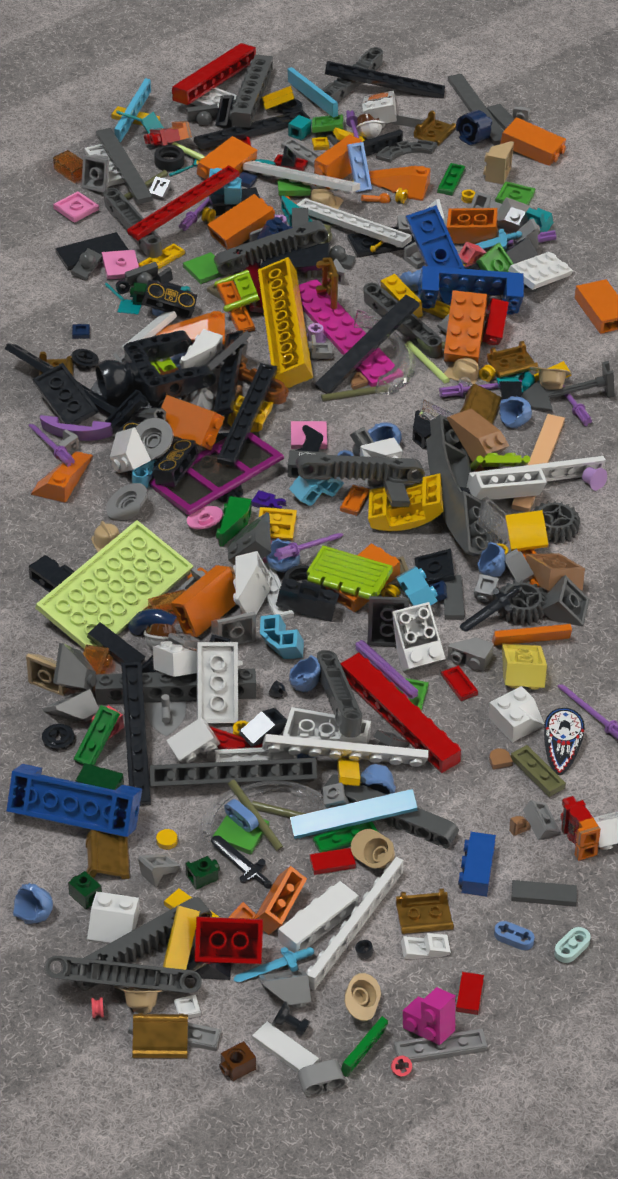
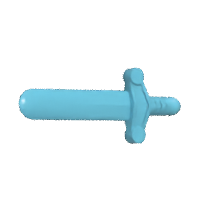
[475,229,522,250]
[234,947,314,982]

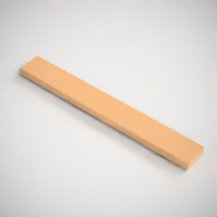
[511,414,565,512]

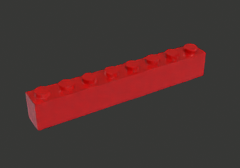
[172,43,256,105]
[340,652,461,773]

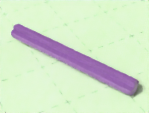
[355,640,418,699]

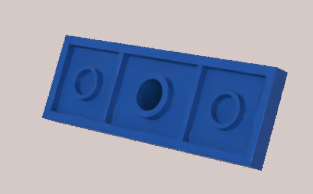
[405,205,465,305]

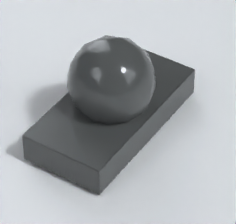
[187,104,218,126]
[329,245,356,270]
[71,248,102,281]
[125,262,158,284]
[350,427,374,456]

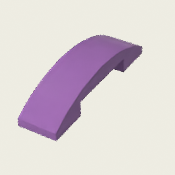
[40,415,113,441]

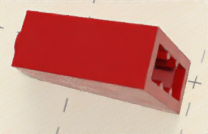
[482,298,509,345]

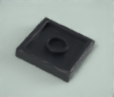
[414,549,456,586]

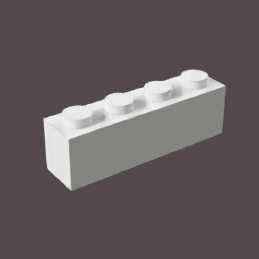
[468,468,547,500]
[278,881,359,953]

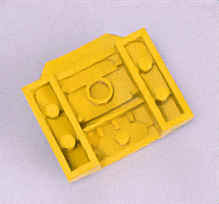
[368,473,443,531]

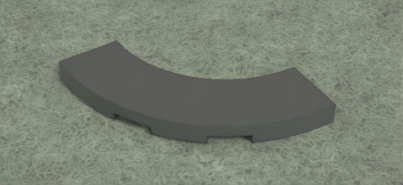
[376,140,437,163]

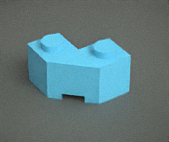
[209,168,242,204]
[289,475,344,506]
[395,566,438,606]
[260,614,304,659]

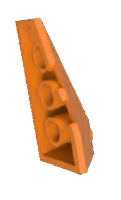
[369,166,431,201]
[156,311,225,344]
[31,451,93,503]

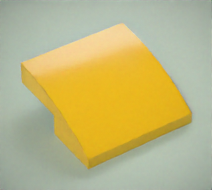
[262,86,294,109]
[259,507,297,540]
[505,510,549,551]

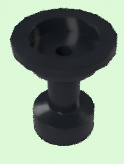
[272,1001,311,1037]

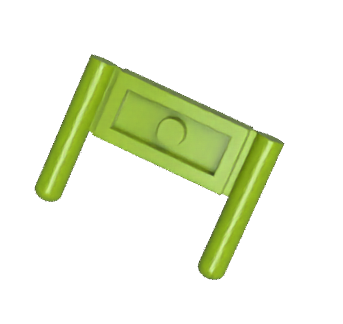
[214,270,260,312]
[470,453,530,471]

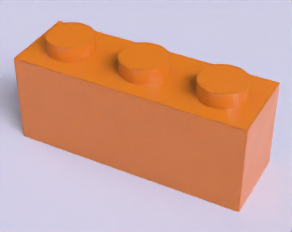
[254,866,307,935]

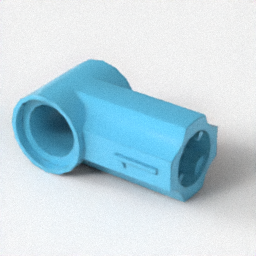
[132,459,156,488]

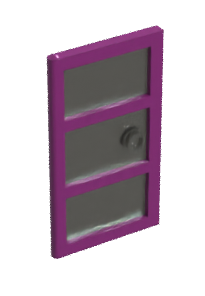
[149,432,284,516]

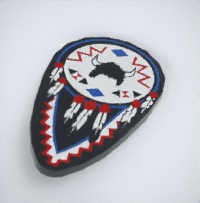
[544,708,585,775]

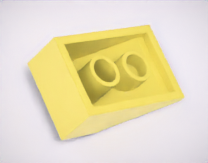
[502,643,547,690]

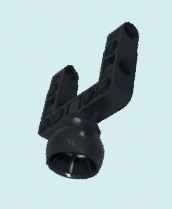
[95,330,216,401]

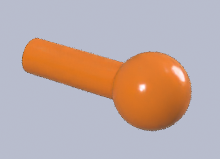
[361,193,391,204]

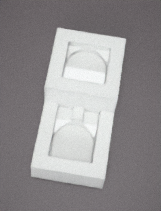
[401,933,451,959]

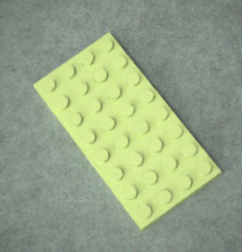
[35,520,194,656]

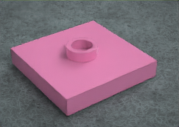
[53,192,99,223]
[102,250,139,280]
[291,421,327,449]

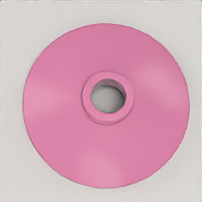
[187,506,223,529]

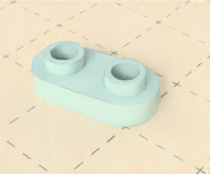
[554,927,591,963]

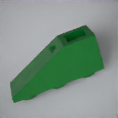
[216,496,252,547]

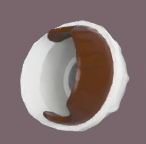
[356,114,385,139]
[144,624,176,649]

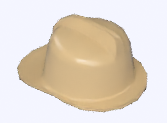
[309,188,343,209]
[444,358,479,384]
[530,367,571,390]
[91,521,120,552]
[351,829,395,869]
[344,973,381,1021]
[114,985,162,1014]

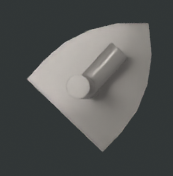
[146,694,186,737]

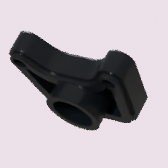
[295,425,323,452]

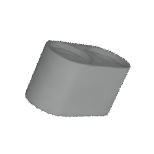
[297,1060,346,1097]

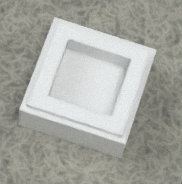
[174,995,201,1019]

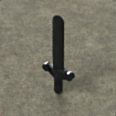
[460,585,523,632]
[211,835,272,889]

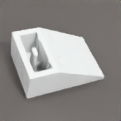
[180,329,223,371]
[233,551,270,615]
[392,602,445,671]

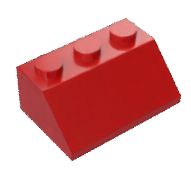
[195,917,263,964]

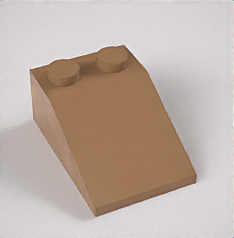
[447,409,509,462]
[525,553,585,592]

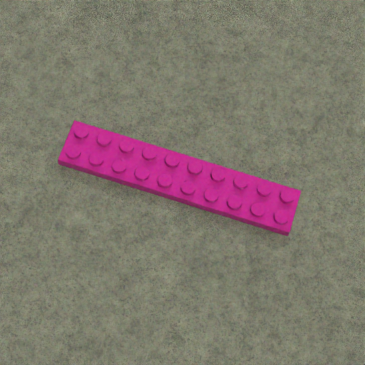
[299,279,402,387]

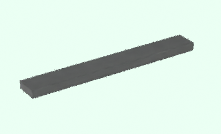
[448,74,503,146]
[96,128,153,204]

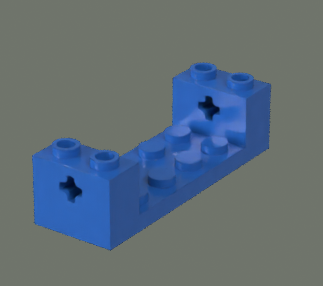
[418,266,524,315]
[6,764,142,837]

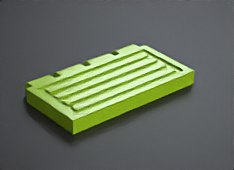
[307,546,393,600]

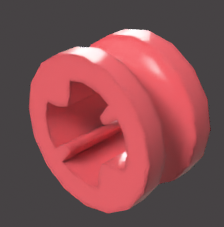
[91,997,104,1018]
[391,1056,412,1077]

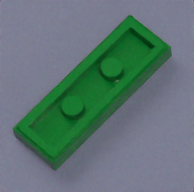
[437,163,466,196]
[73,705,120,765]
[313,821,378,853]
[341,1016,388,1077]

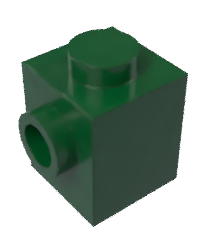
[68,871,102,909]

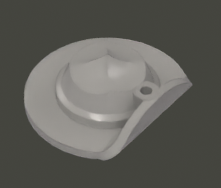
[136,418,173,461]
[106,483,148,520]

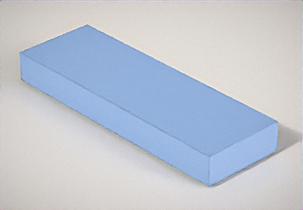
[347,142,372,192]

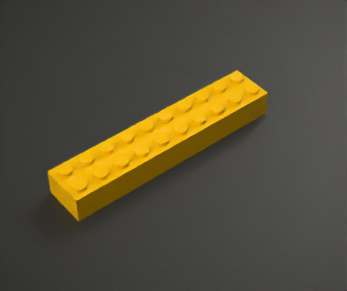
[258,257,313,388]

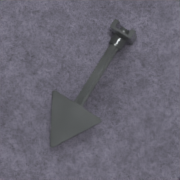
[522,361,615,411]

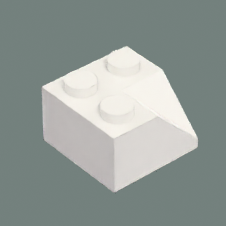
[360,437,403,486]
[488,686,544,743]
[166,717,221,763]

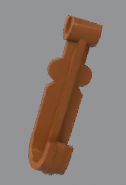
[238,362,289,404]

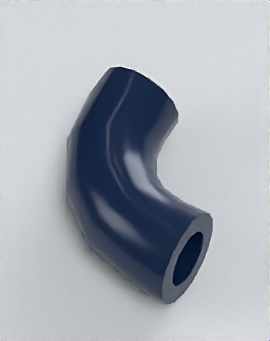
[128,608,177,636]

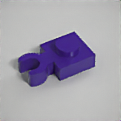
[252,490,286,509]

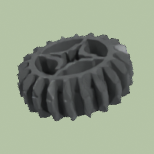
[533,501,580,544]
[498,580,547,626]

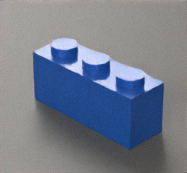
[458,832,496,897]

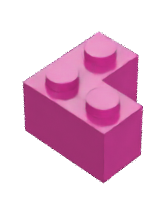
[403,987,455,1045]

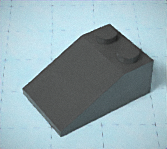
[228,512,271,565]
[367,596,409,646]

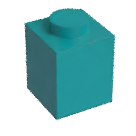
[288,115,312,141]

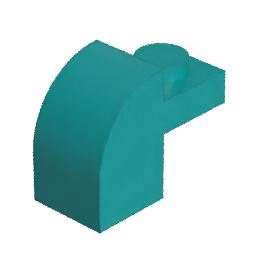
[526,207,554,233]

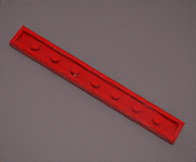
[127,165,240,241]

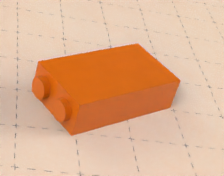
[500,117,566,166]
[314,134,362,189]
[197,136,257,179]
[207,194,275,250]
[575,279,618,334]
[161,395,225,450]
[326,543,400,613]
[171,565,236,637]

